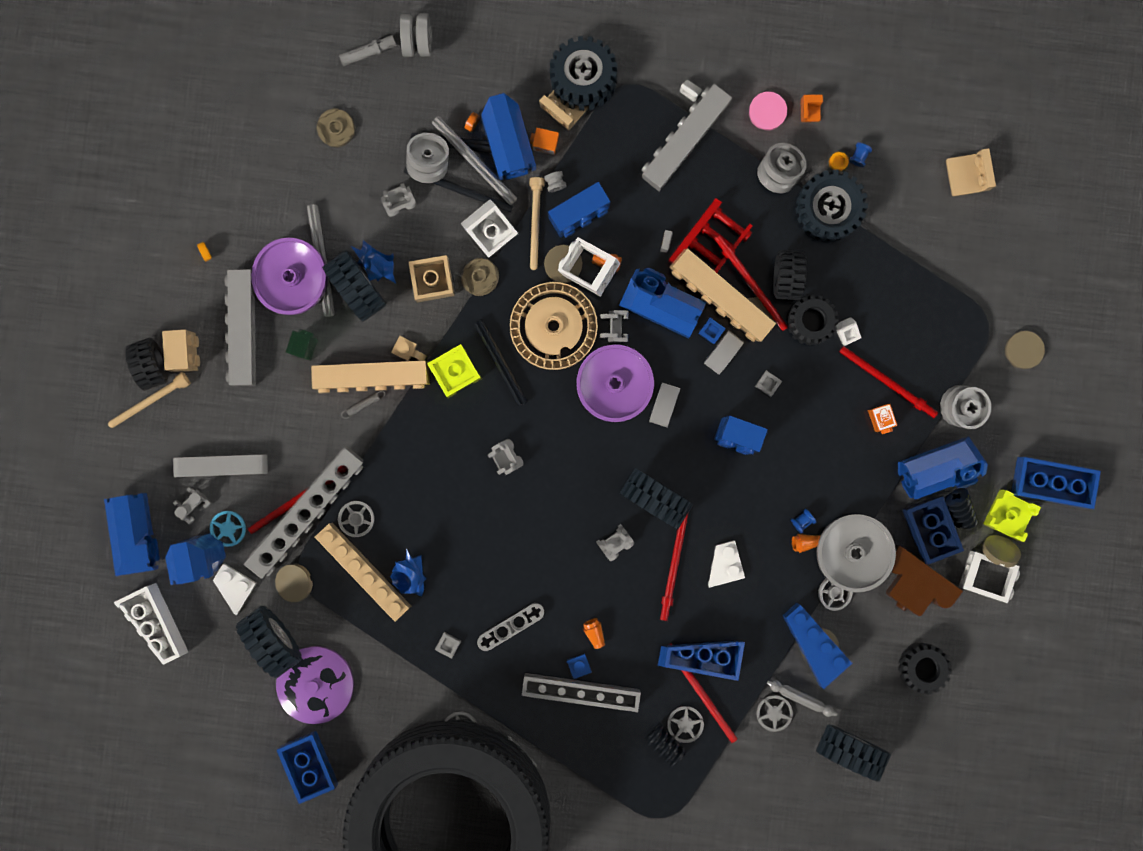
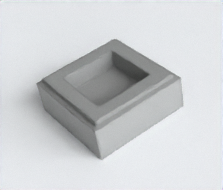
[660,230,672,253]
[755,370,782,397]
[435,632,461,659]

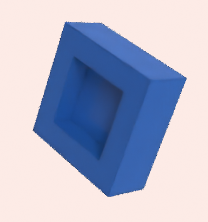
[698,318,726,345]
[567,653,592,679]

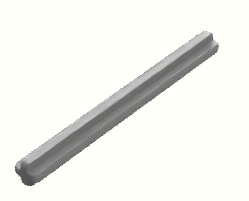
[432,116,517,205]
[307,204,335,317]

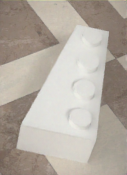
[114,583,189,665]

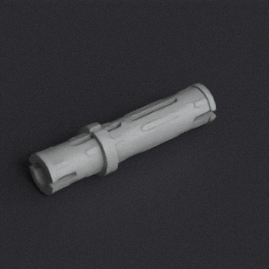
[339,35,397,66]

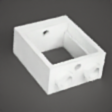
[558,237,620,297]
[959,551,1020,603]

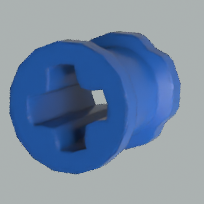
[849,142,872,168]
[791,509,816,534]

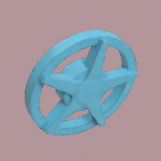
[210,511,246,547]

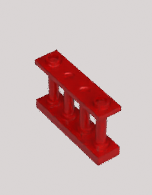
[668,198,752,273]

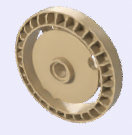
[510,282,598,370]

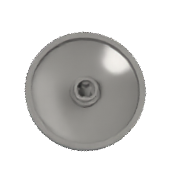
[817,514,896,592]

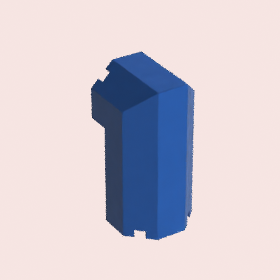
[481,93,536,180]
[619,268,706,339]
[898,436,988,499]
[104,493,160,576]
[165,533,226,585]

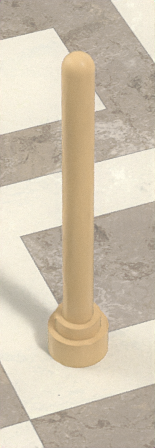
[529,177,545,270]
[108,372,191,428]

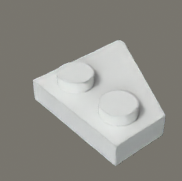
[708,540,745,588]
[213,563,257,615]

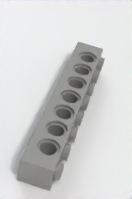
[243,445,363,579]

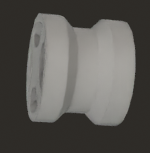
[544,171,567,192]

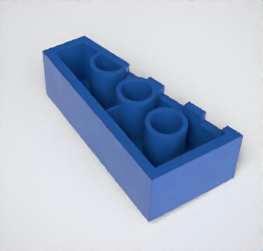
[783,603,853,689]
[658,641,745,681]

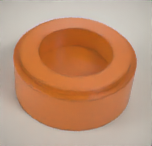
[464,112,480,132]

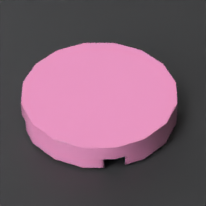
[749,92,787,131]

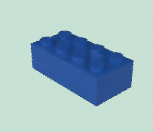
[714,416,768,455]
[1011,457,1101,509]

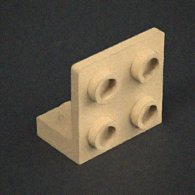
[539,90,589,131]
[946,148,996,197]

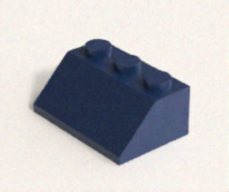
[902,496,964,565]

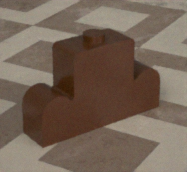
[886,545,963,616]

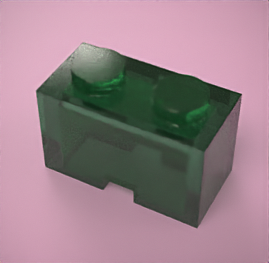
[285,329,318,361]

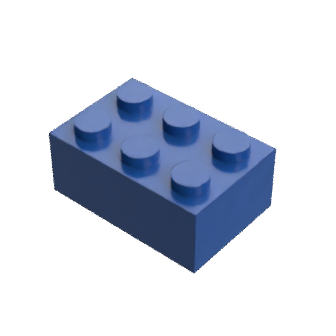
[548,182,610,238]
[277,731,339,804]

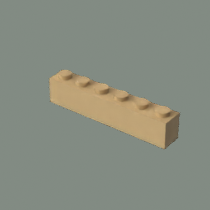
[669,248,776,342]
[311,361,430,393]
[315,523,411,621]

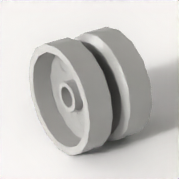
[400,13,432,57]
[406,133,449,183]
[758,143,806,193]
[940,385,991,429]

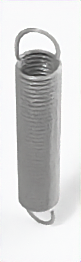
[341,391,385,419]

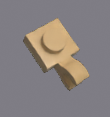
[391,336,427,361]

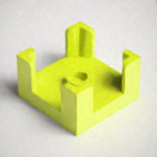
[427,344,481,398]
[983,490,1041,542]

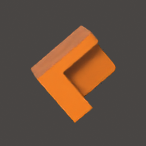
[801,95,823,122]

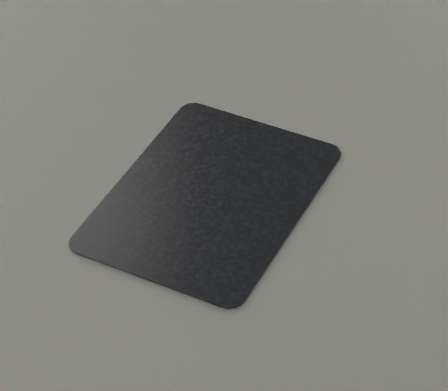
[299,84,989,818]

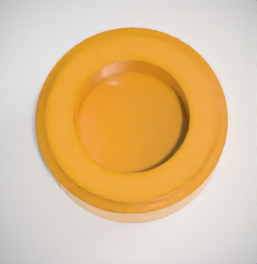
[829,152,849,172]
[197,242,212,262]

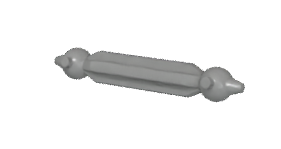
[767,680,838,717]

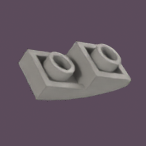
[704,330,744,375]
[649,382,680,428]

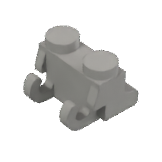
[381,183,417,217]
[600,310,629,343]
[488,439,523,475]
[173,486,212,525]
[596,524,634,561]

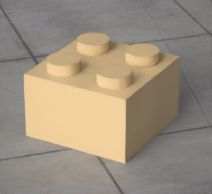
[409,255,455,302]
[162,330,200,372]

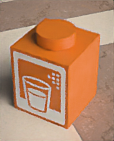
[530,128,559,155]
[868,404,897,434]

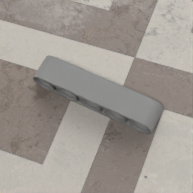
[173,455,268,477]

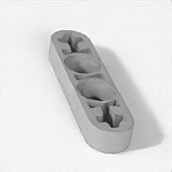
[477,603,544,651]

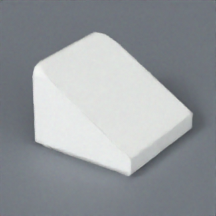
[680,80,702,101]
[836,317,861,346]

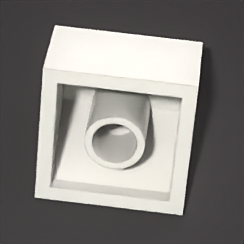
[461,199,518,258]

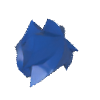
[351,240,396,284]
[390,549,426,597]

